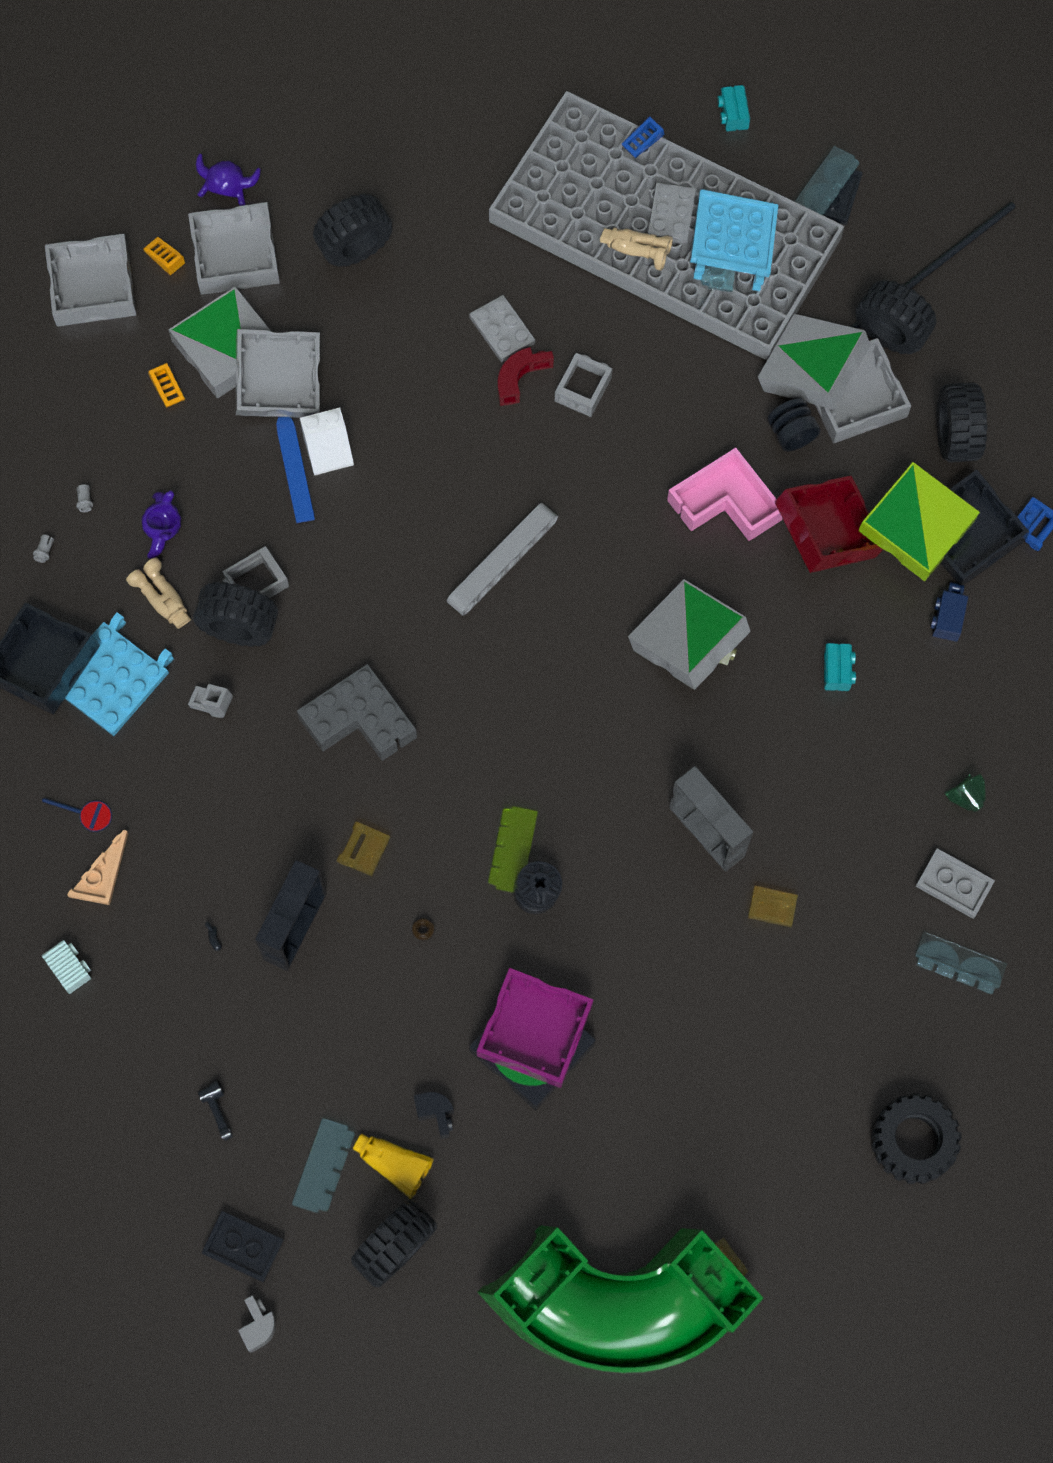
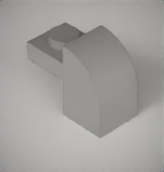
[188,684,233,718]
[238,1295,276,1353]

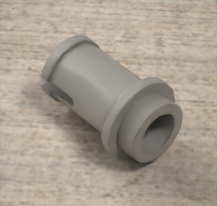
[76,484,93,512]
[33,535,54,563]

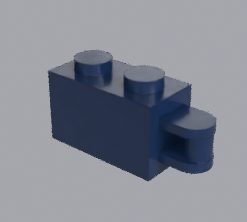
[930,582,968,642]

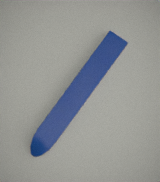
[276,417,315,523]

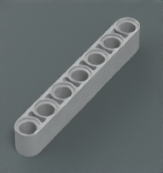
[447,503,558,616]

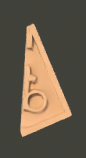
[68,830,128,905]

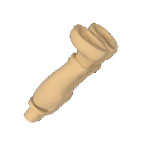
[600,228,673,271]
[126,558,191,629]

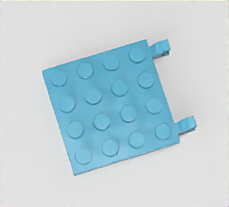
[690,189,779,291]
[65,613,174,736]

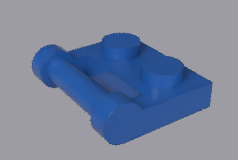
[1018,497,1053,551]

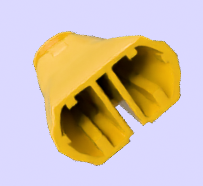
[353,1134,433,1198]

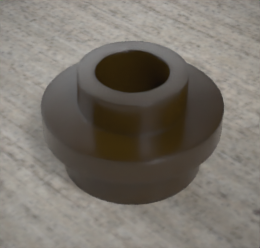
[412,918,434,940]

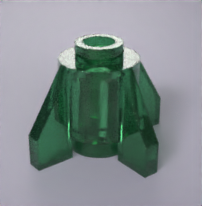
[945,774,986,812]

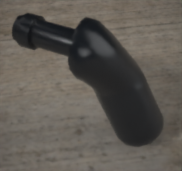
[205,922,222,951]

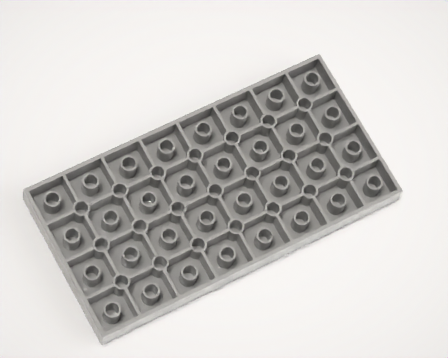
[489,91,844,360]

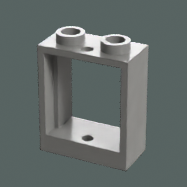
[555,353,613,417]
[222,546,289,598]

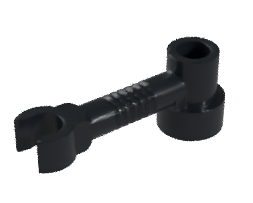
[198,1079,233,1141]

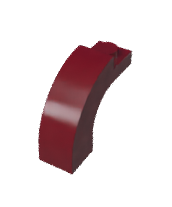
[498,347,554,406]

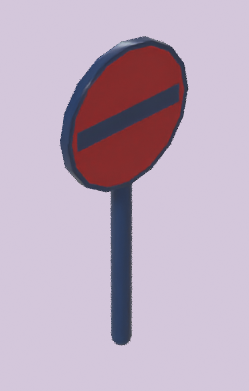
[42,798,112,832]

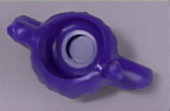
[196,154,260,206]
[142,490,181,559]

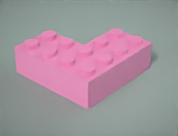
[667,448,783,541]

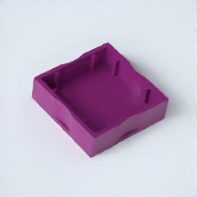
[477,968,593,1088]

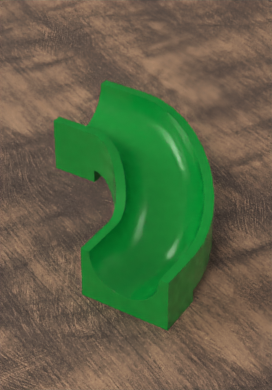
[477,1225,763,1373]

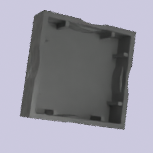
[669,766,753,872]

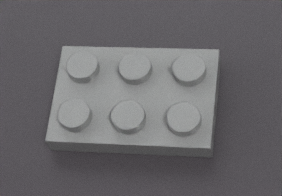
[648,183,696,244]
[469,295,535,363]
[915,848,995,919]

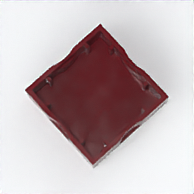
[775,476,883,573]

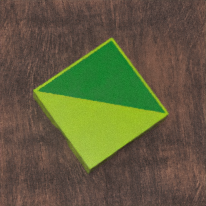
[859,462,980,581]

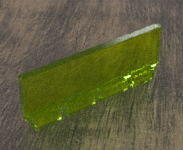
[488,806,538,893]

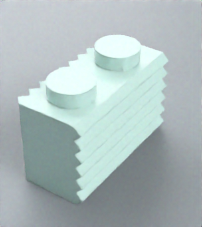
[41,940,91,994]

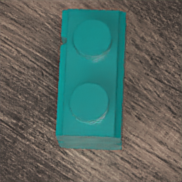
[717,85,750,131]
[824,643,856,691]

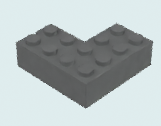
[297,664,417,761]

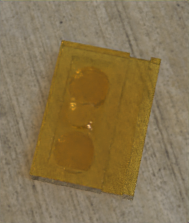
[748,886,798,927]

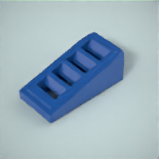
[622,117,664,158]

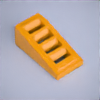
[143,237,185,275]
[148,363,185,408]

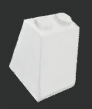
[300,408,354,476]

